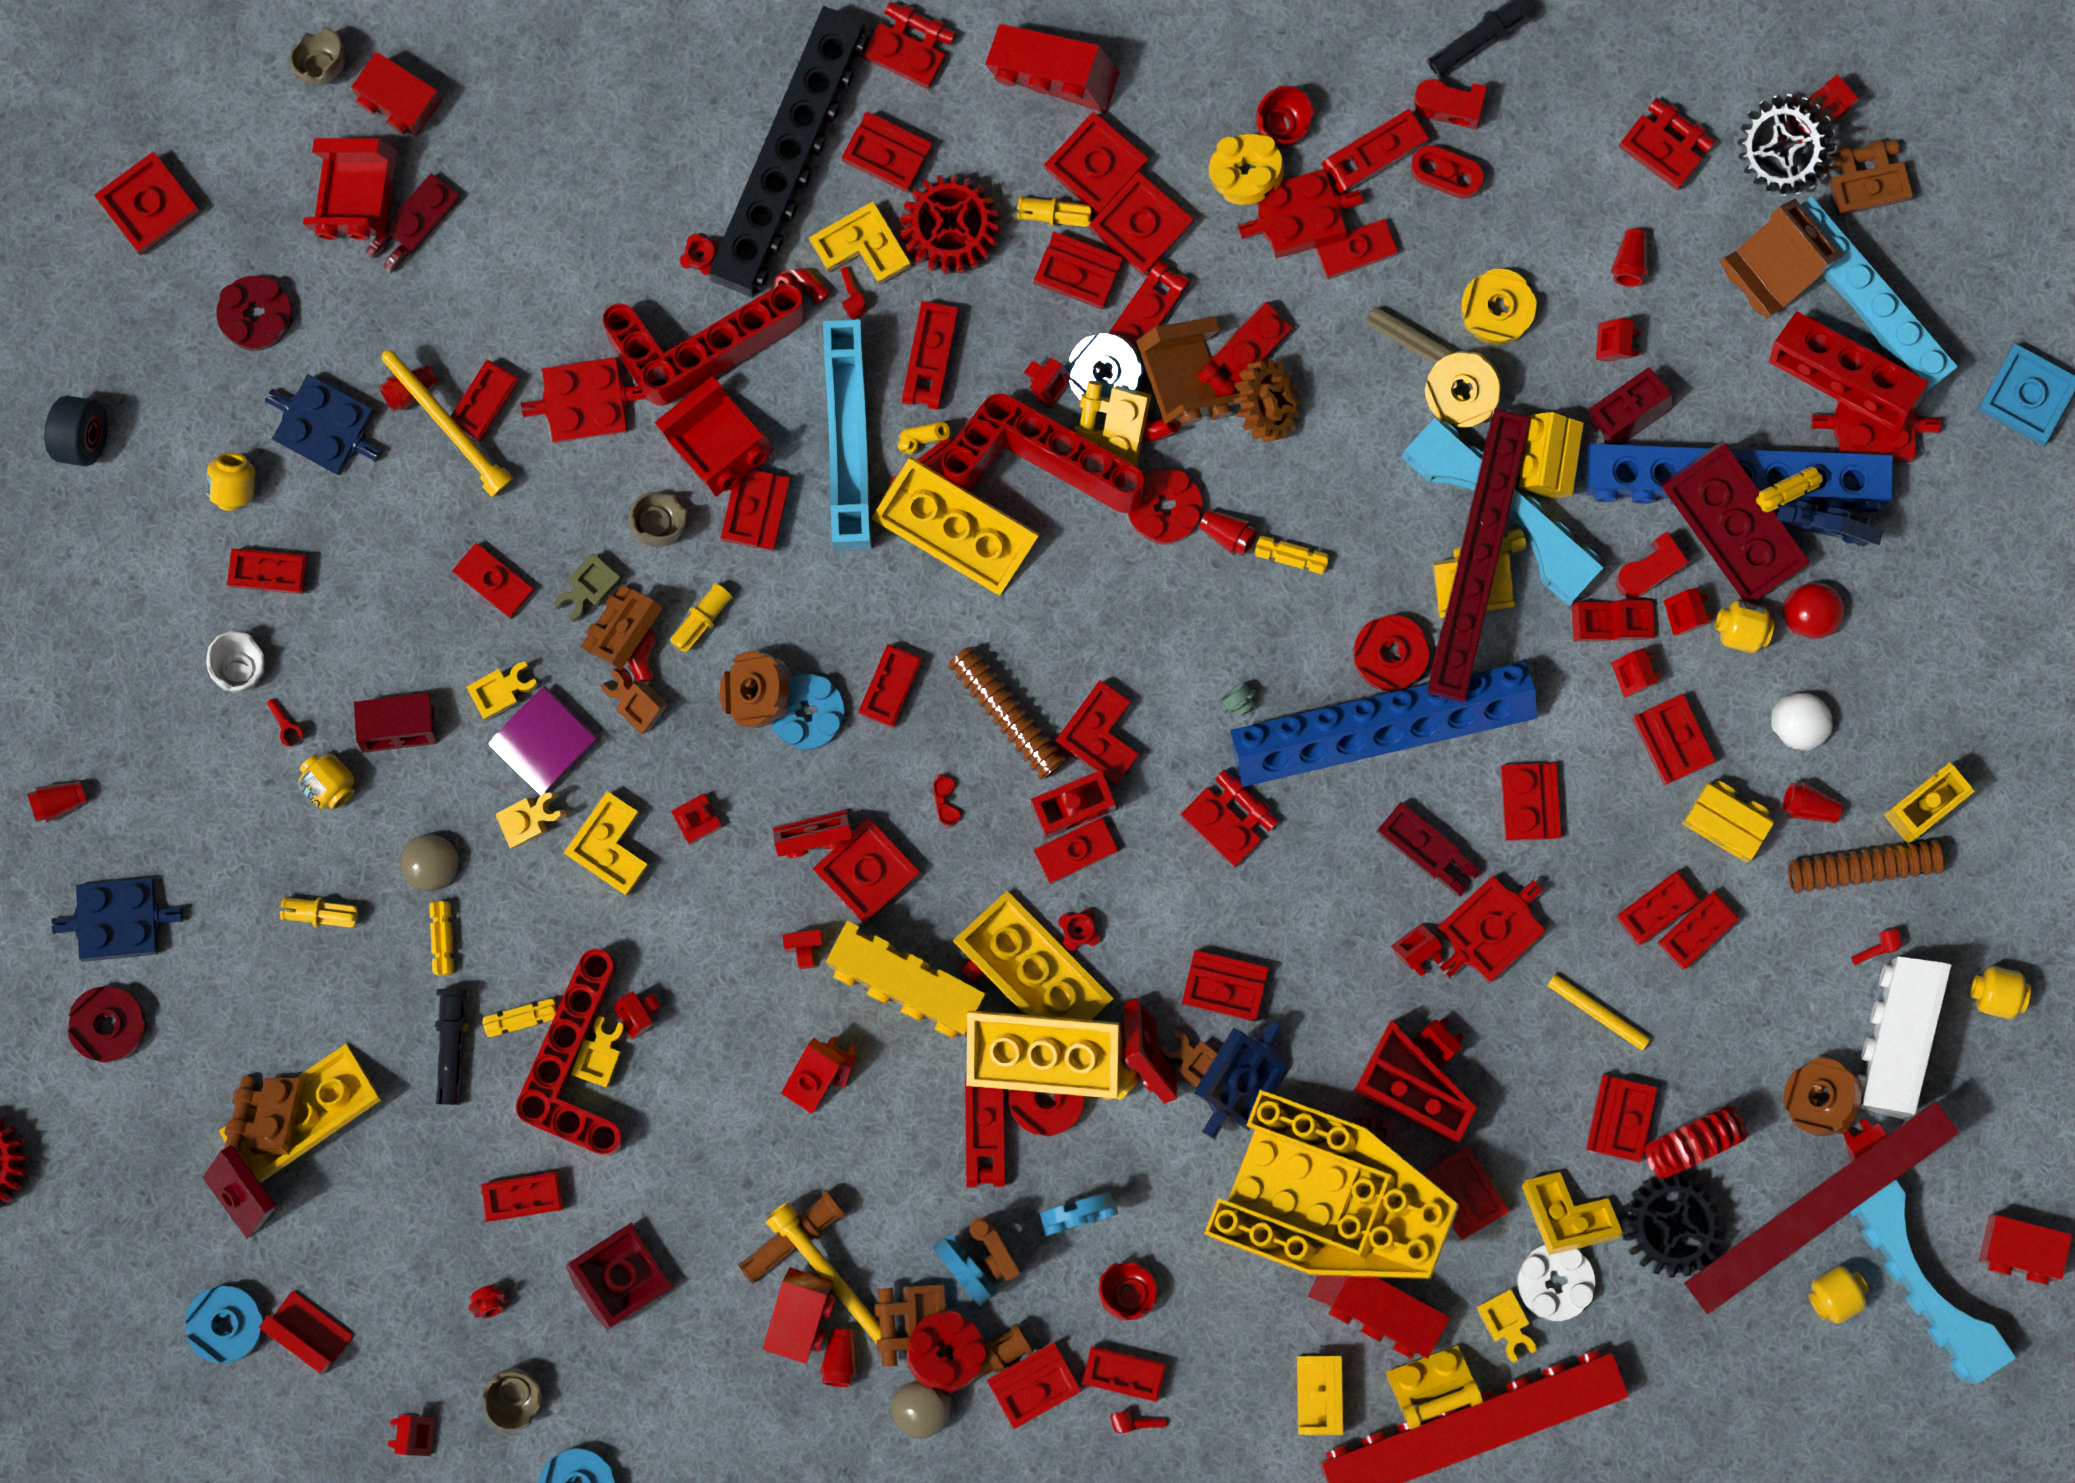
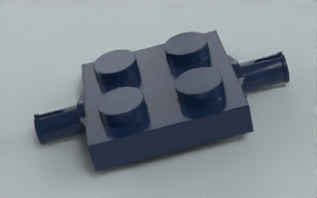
[265,374,383,476]
[1776,501,1883,547]
[51,878,184,962]
[1194,1020,1288,1140]

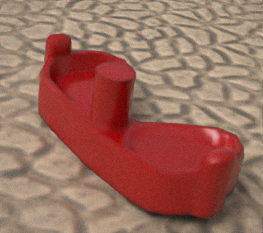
[933,774,961,828]

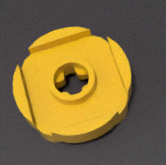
[1209,134,1284,205]
[1460,269,1536,345]
[1425,351,1501,427]

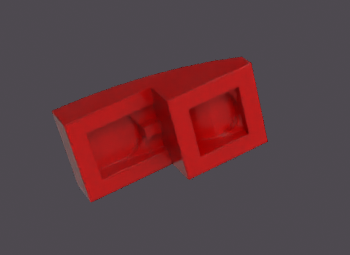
[1571,600,1655,642]

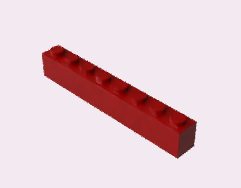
[1319,1348,1629,1483]

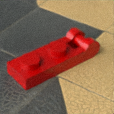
[1321,109,1429,195]
[1109,259,1190,354]
[902,301,958,411]
[1195,302,1292,397]
[965,1080,1005,1188]

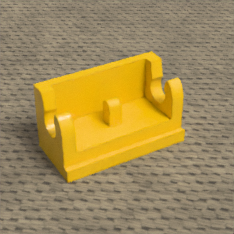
[1297,1356,1343,1435]

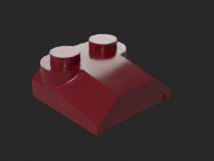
[565,1222,674,1330]

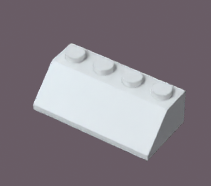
[1857,956,1951,1119]

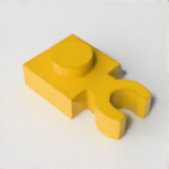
[466,662,538,721]
[495,792,567,848]
[571,1016,625,1088]
[1476,1289,1536,1363]

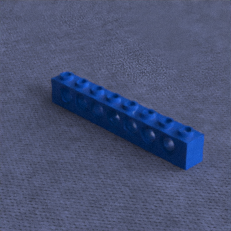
[1585,444,1892,512]
[1230,662,1537,787]

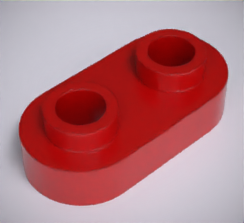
[1410,145,1483,199]

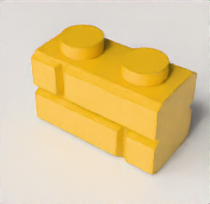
[1518,412,1584,499]
[1884,762,1974,843]
[1681,781,1774,863]

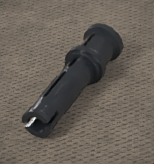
[1426,0,1533,79]
[435,989,471,1105]

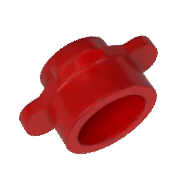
[679,234,720,276]
[1058,909,1100,951]
[468,1285,510,1319]

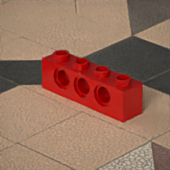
[1768,311,1929,434]

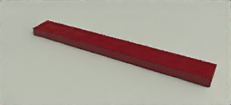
[1427,408,1531,703]
[1684,1101,1960,1315]

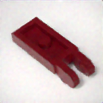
[366,173,461,273]
[1376,802,1481,897]

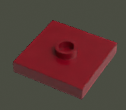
[202,1145,276,1239]

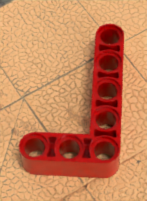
[602,284,805,406]
[941,393,1144,513]
[516,949,624,1156]

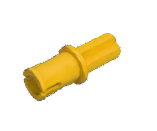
[1017,196,1092,227]
[670,583,733,653]
[280,896,358,928]

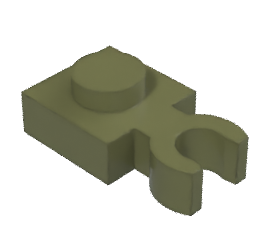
[554,553,622,622]

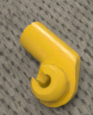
[897,421,950,455]

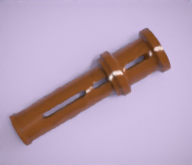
[738,1189,847,1284]
[940,1323,1034,1396]

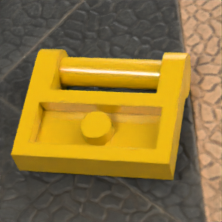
[1386,1345,1483,1430]

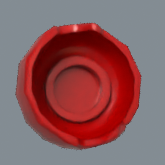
[1255,86,1314,146]
[1782,582,1845,639]
[1098,1262,1158,1321]

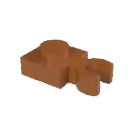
[601,668,668,735]
[1161,1030,1217,1088]

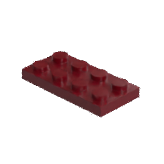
[1660,440,1810,603]

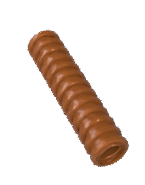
[948,646,1066,780]
[1788,840,1945,894]

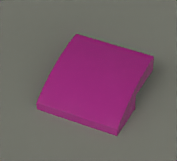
[488,686,599,795]

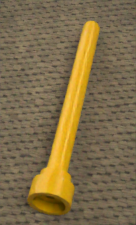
[381,350,514,498]
[764,1201,881,1344]

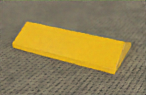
[871,456,1039,596]
[953,891,1114,1020]
[967,1010,1123,1099]
[219,1043,381,1183]

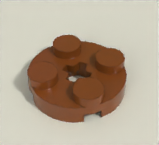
[720,651,789,728]
[1783,1058,1862,1136]

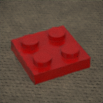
[1044,111,1148,215]
[94,151,200,256]
[1088,172,1194,277]
[813,817,920,925]

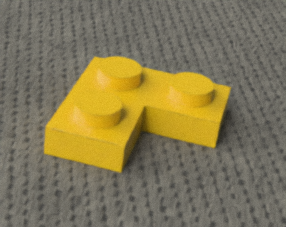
[809,201,911,285]
[564,791,649,897]
[1522,1172,1623,1255]

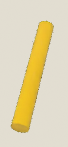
[1547,974,1650,1051]

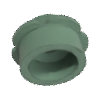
[1220,682,1255,717]

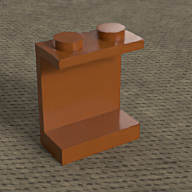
[1719,199,1843,319]
[1136,317,1239,426]

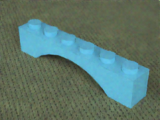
[1801,196,1958,396]
[823,319,872,551]
[1401,418,1603,607]
[1848,1179,2016,1384]

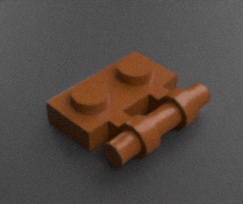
[1824,139,1913,216]
[580,585,663,670]
[224,1076,306,1155]
[970,1217,1021,1283]
[875,1285,949,1367]

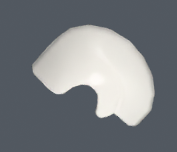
[206,631,265,693]
[1771,693,1833,751]

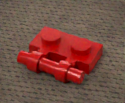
[862,1,956,90]
[1618,97,1716,191]
[1180,769,1279,868]

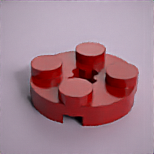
[1128,469,1202,545]
[1353,615,1429,691]
[1008,1089,1084,1137]
[906,1311,986,1391]

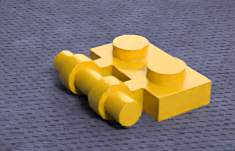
[1074,380,1151,466]

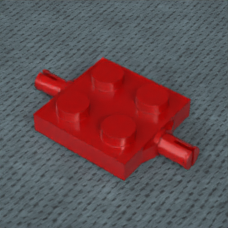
[1237,169,1363,259]
[521,357,648,443]
[1810,386,1941,462]
[1437,876,1545,984]

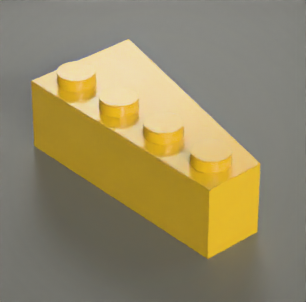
[826,920,986,1039]

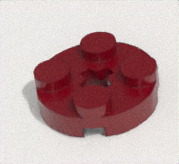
[216,276,293,351]
[68,986,147,1063]

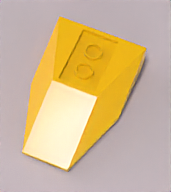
[1204,1090,1459,1279]

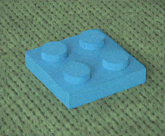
[1977,343,2075,446]

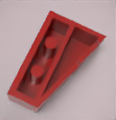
[1353,1019,1477,1144]
[1307,1275,1449,1360]

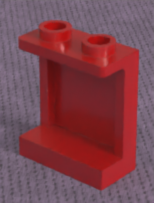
[303,138,397,241]
[654,375,774,497]

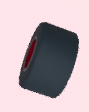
[44,395,108,467]

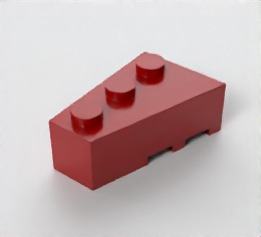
[985,24,1120,114]

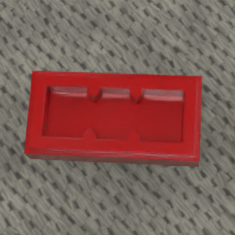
[1315,219,1398,280]
[451,359,520,443]
[452,542,534,620]
[227,548,308,595]
[858,644,922,729]
[1033,817,1118,885]
[1615,871,1700,947]
[1657,890,1740,971]
[781,1037,845,1114]
[481,1172,564,1222]
[1082,1346,1166,1402]

